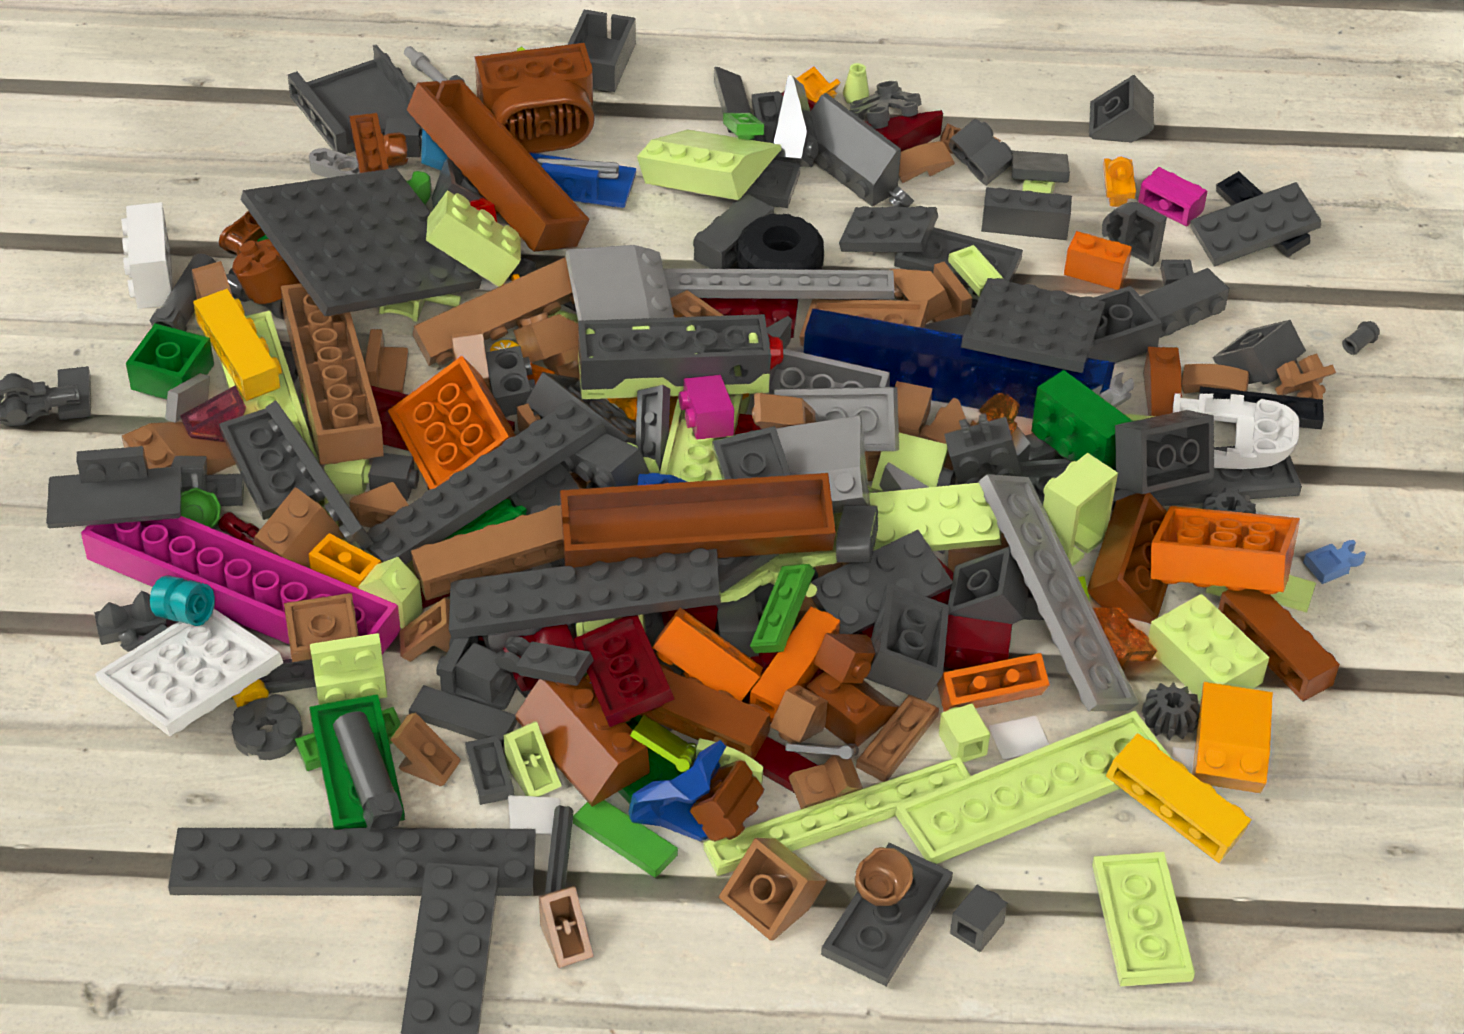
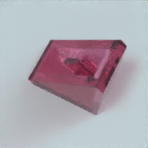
[180,386,246,442]

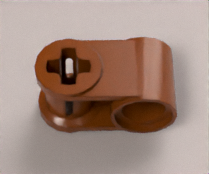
[219,211,265,256]

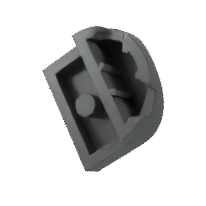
[1102,202,1167,267]

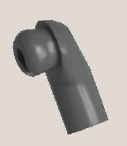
[118,624,167,652]

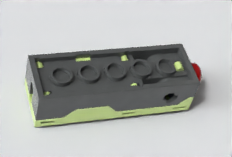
[578,314,783,399]

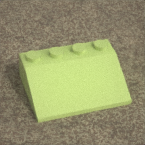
[637,129,782,200]

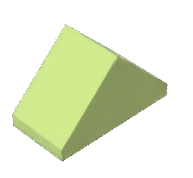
[504,721,562,797]

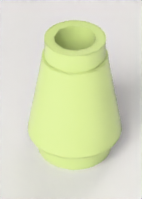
[842,63,870,104]

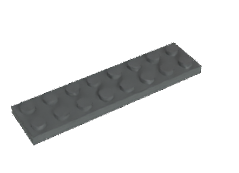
[366,400,606,565]
[449,548,721,639]

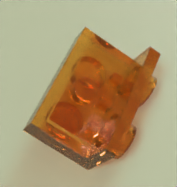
[1093,607,1157,671]

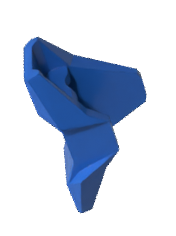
[628,740,726,841]

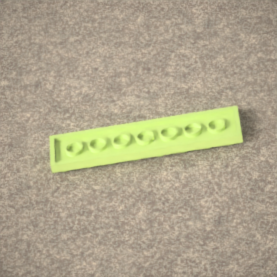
[895,711,1172,864]

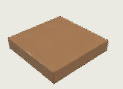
[284,593,359,662]

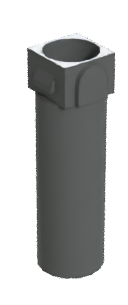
[150,254,216,331]
[333,711,403,832]

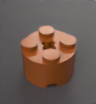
[232,239,300,304]

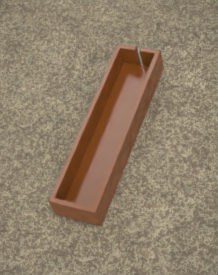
[407,80,590,252]
[560,473,836,568]

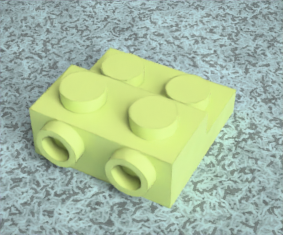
[310,633,387,705]

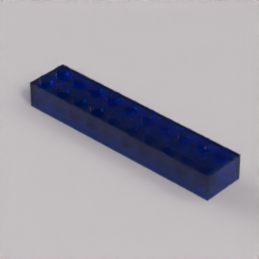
[803,308,1115,419]

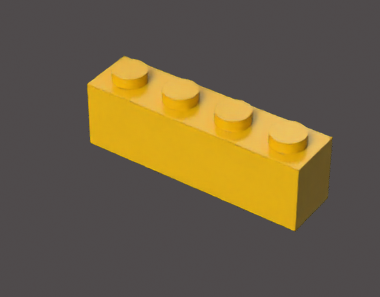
[193,289,282,401]
[1106,733,1252,863]

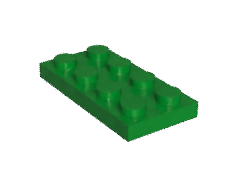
[309,694,405,830]

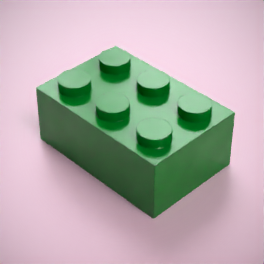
[1031,370,1133,471]

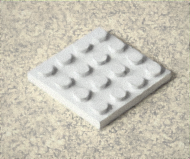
[95,609,283,736]

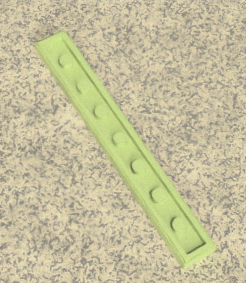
[704,757,971,876]

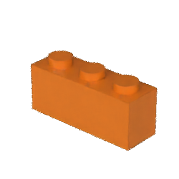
[653,608,763,701]
[937,653,1050,712]

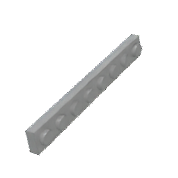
[663,268,894,300]

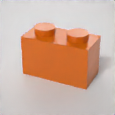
[1064,231,1132,290]

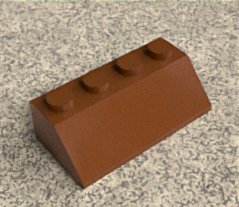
[1087,493,1168,624]
[515,676,650,807]

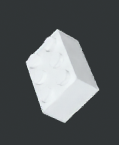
[121,202,173,309]

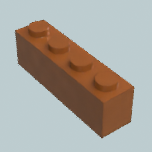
[1218,589,1340,702]
[640,664,770,759]

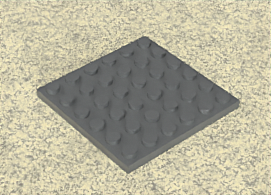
[240,168,482,316]

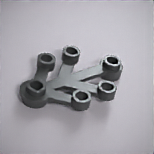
[850,81,922,129]

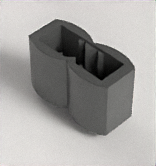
[949,118,1013,186]

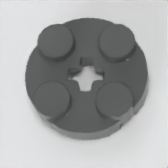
[232,694,303,760]

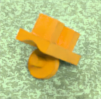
[1103,156,1136,207]

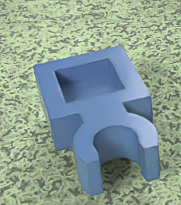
[1303,540,1366,584]

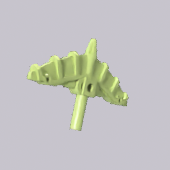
[721,545,838,603]

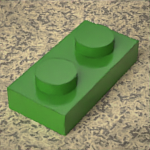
[723,113,764,140]

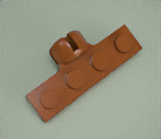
[349,113,408,173]

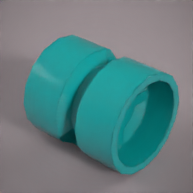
[150,575,215,626]

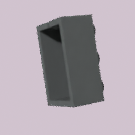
[568,9,636,92]

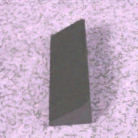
[714,67,752,132]

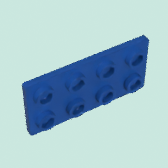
[529,153,636,208]

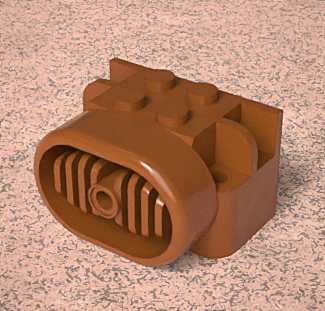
[474,43,595,153]

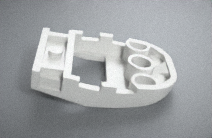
[1173,393,1299,469]

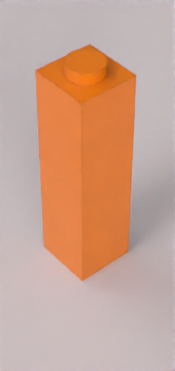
[750,606,840,722]

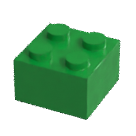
[126,323,214,399]

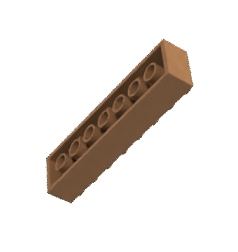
[281,283,384,465]

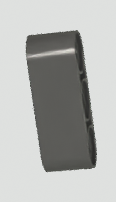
[836,505,878,563]

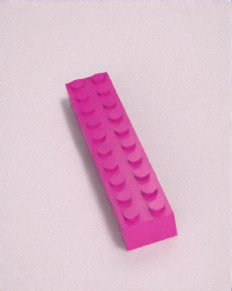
[81,516,401,655]

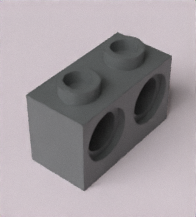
[486,346,535,417]

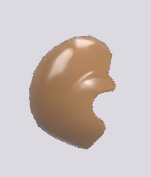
[854,847,913,906]

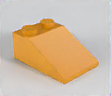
[1192,682,1273,793]

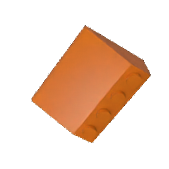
[388,356,516,489]
[1151,506,1300,594]

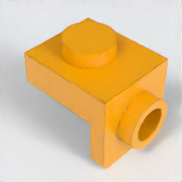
[796,66,841,103]

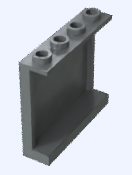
[287,44,415,154]

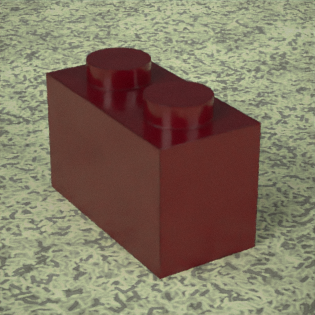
[944,615,1013,670]

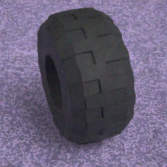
[737,213,824,270]

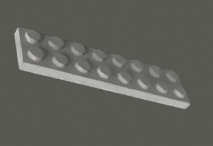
[979,474,1139,711]

